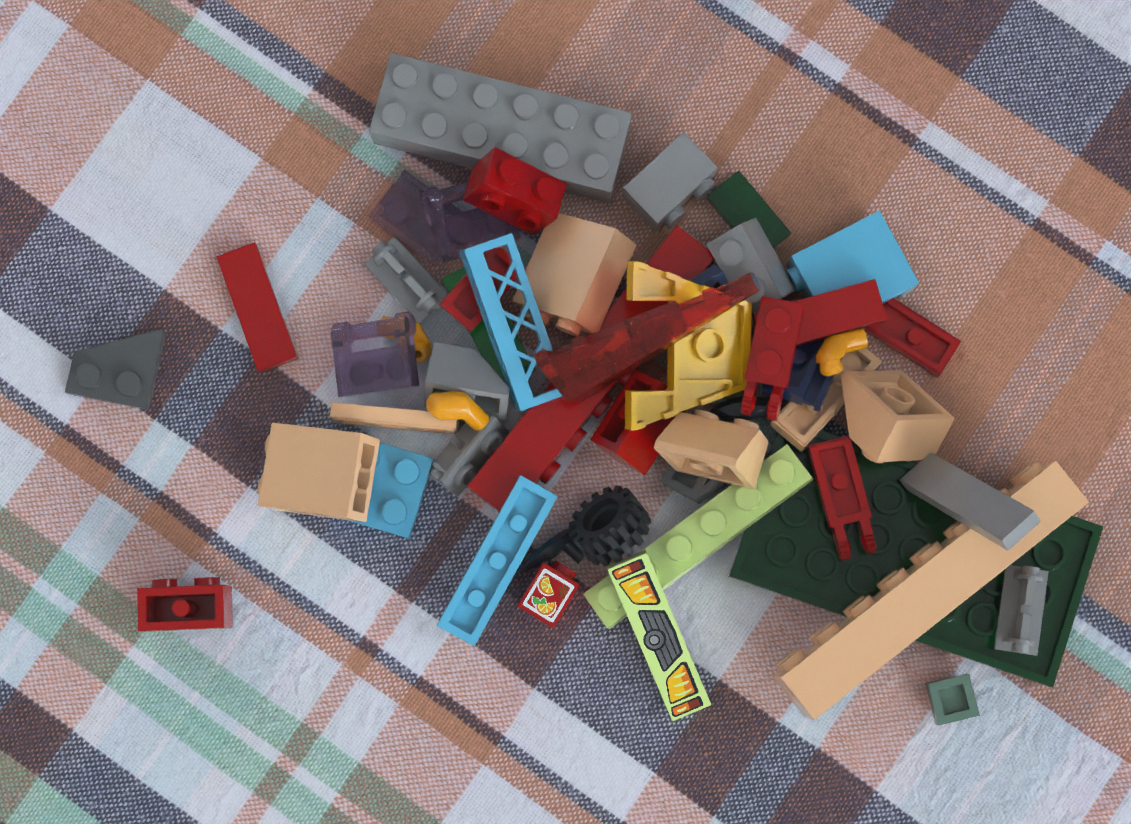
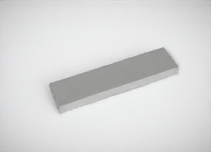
[900,453,1041,551]

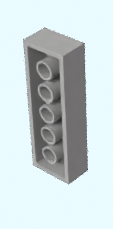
[369,53,632,203]

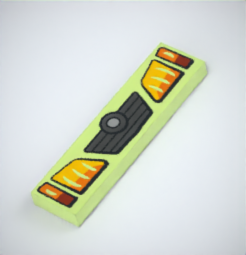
[606,549,711,721]

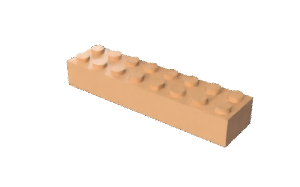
[772,461,1089,720]

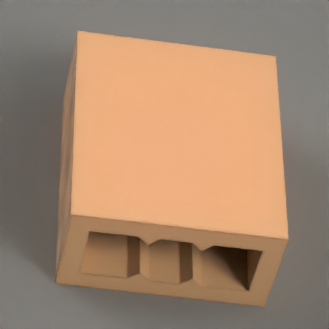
[512,213,637,337]
[257,423,380,523]

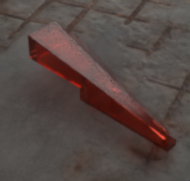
[533,273,760,402]

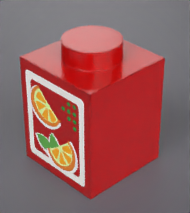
[517,560,580,629]

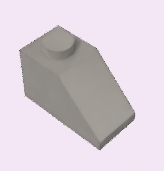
[424,342,510,420]

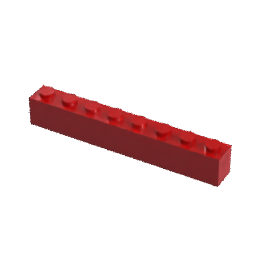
[468,226,715,513]

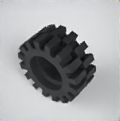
[568,485,651,566]

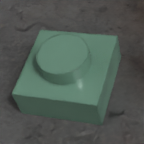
[925,674,980,726]

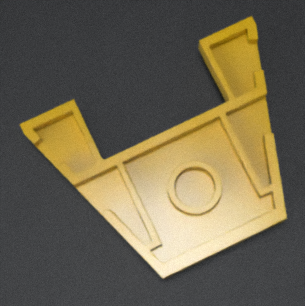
[625,261,752,430]

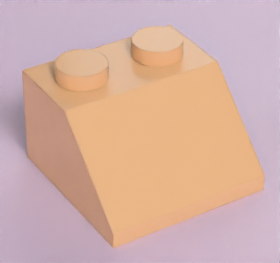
[841,370,955,463]
[654,410,769,489]

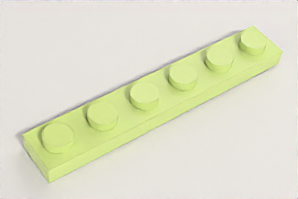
[583,444,813,629]

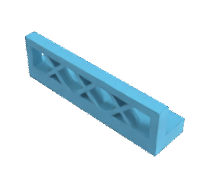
[459,233,568,411]
[437,475,558,646]

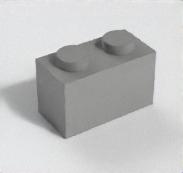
[622,132,718,232]
[706,218,796,315]

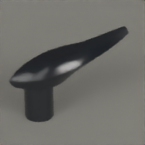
[709,396,789,422]
[515,529,586,575]

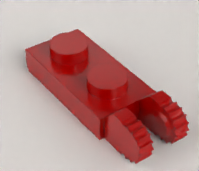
[741,296,805,421]
[807,435,877,561]

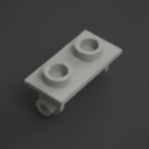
[364,236,447,324]
[429,415,509,496]
[994,565,1049,656]

